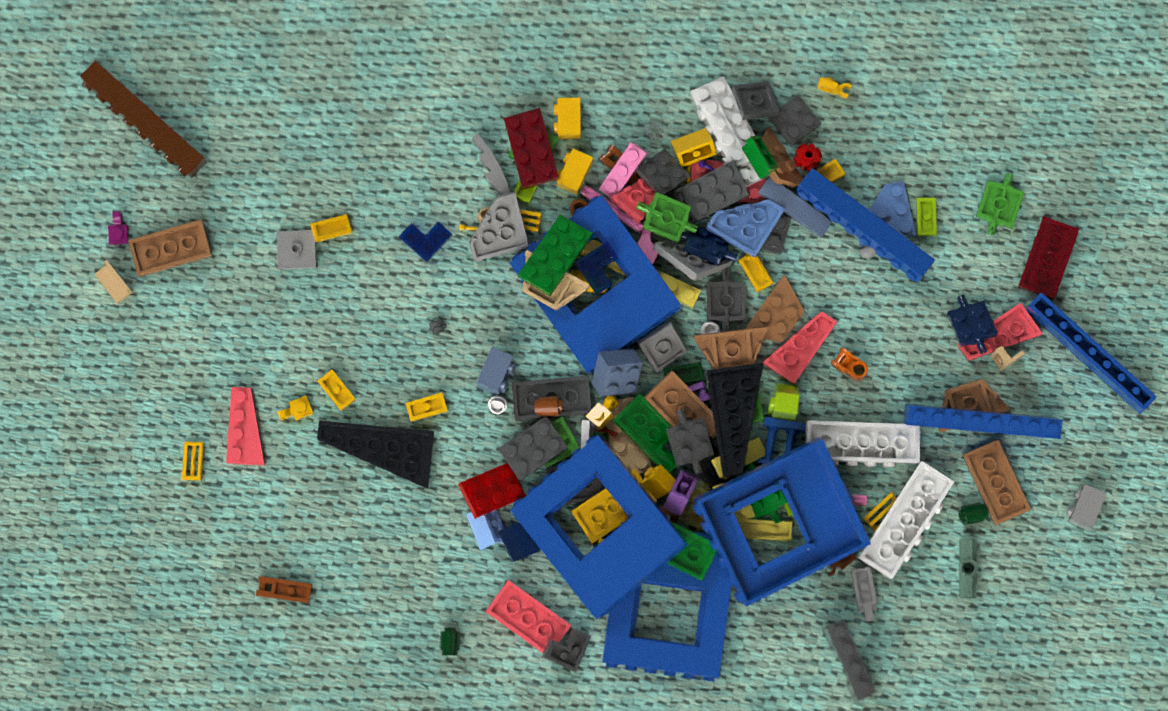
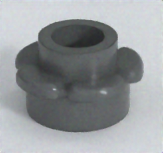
[429,319,447,334]

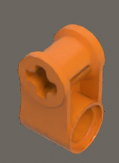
[830,347,868,381]

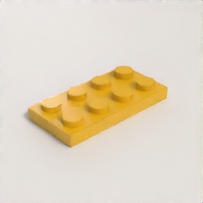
[571,469,657,544]

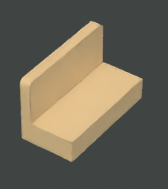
[94,260,133,304]
[990,346,1025,372]

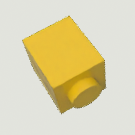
[641,464,676,499]

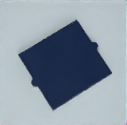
[498,523,541,563]

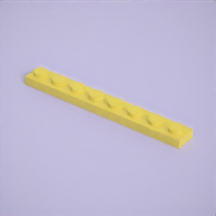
[580,240,701,308]

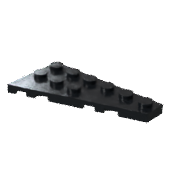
[706,362,764,479]
[317,420,434,489]

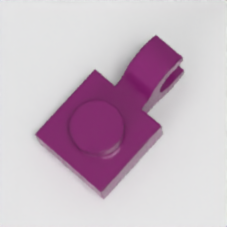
[108,211,129,245]

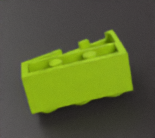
[768,383,799,421]

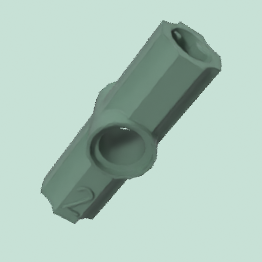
[958,538,978,599]

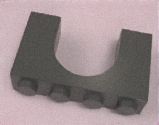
[822,619,876,702]

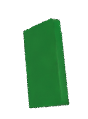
[742,135,779,179]

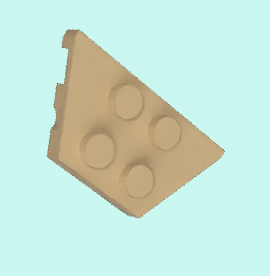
[522,250,591,311]

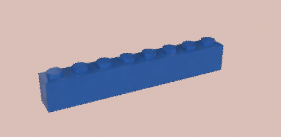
[796,168,935,283]
[1026,292,1157,414]
[903,404,1063,439]

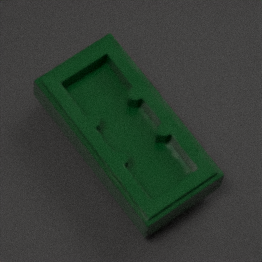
[663,362,704,385]

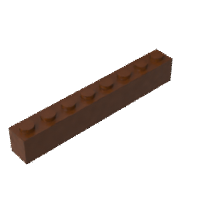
[80,60,207,178]

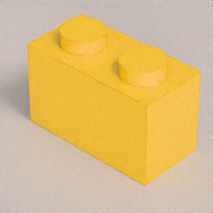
[554,98,581,139]
[671,128,717,167]
[557,149,593,195]

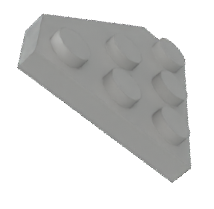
[469,192,529,262]
[653,239,732,281]

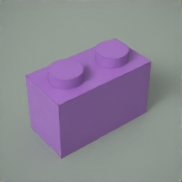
[663,470,699,516]

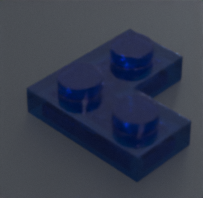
[399,222,453,263]
[576,241,618,295]

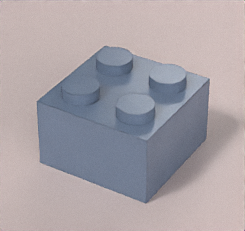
[477,347,516,395]
[592,348,643,397]

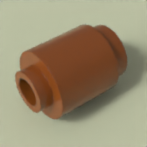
[534,396,563,416]

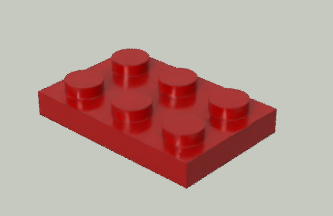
[458,463,526,519]

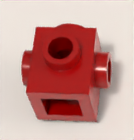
[793,143,822,172]

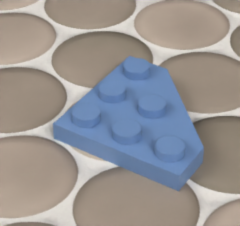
[858,181,916,248]
[706,199,785,258]

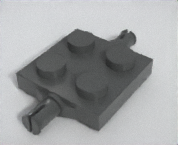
[707,269,746,332]
[666,409,714,475]

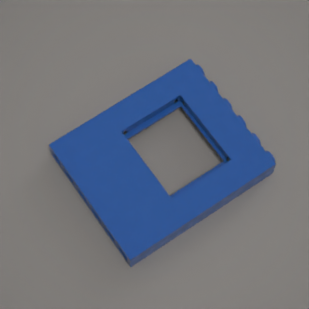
[509,195,683,375]
[510,435,689,619]
[693,437,871,607]
[602,522,731,682]

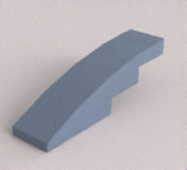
[758,177,832,238]

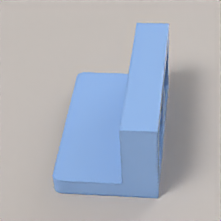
[467,510,504,550]

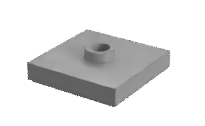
[277,230,317,270]
[637,320,688,373]

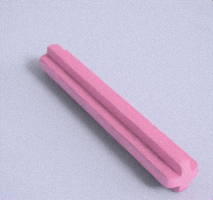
[581,186,643,233]

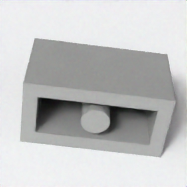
[1067,484,1107,531]

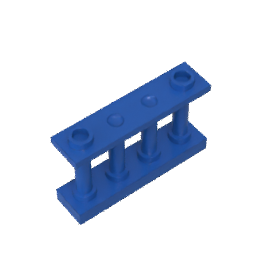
[757,417,806,465]

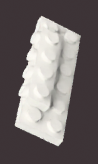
[690,77,770,186]
[806,421,920,467]
[858,461,954,580]

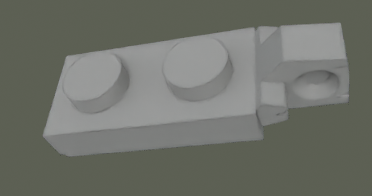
[851,566,877,622]

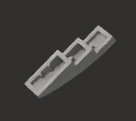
[472,133,510,195]

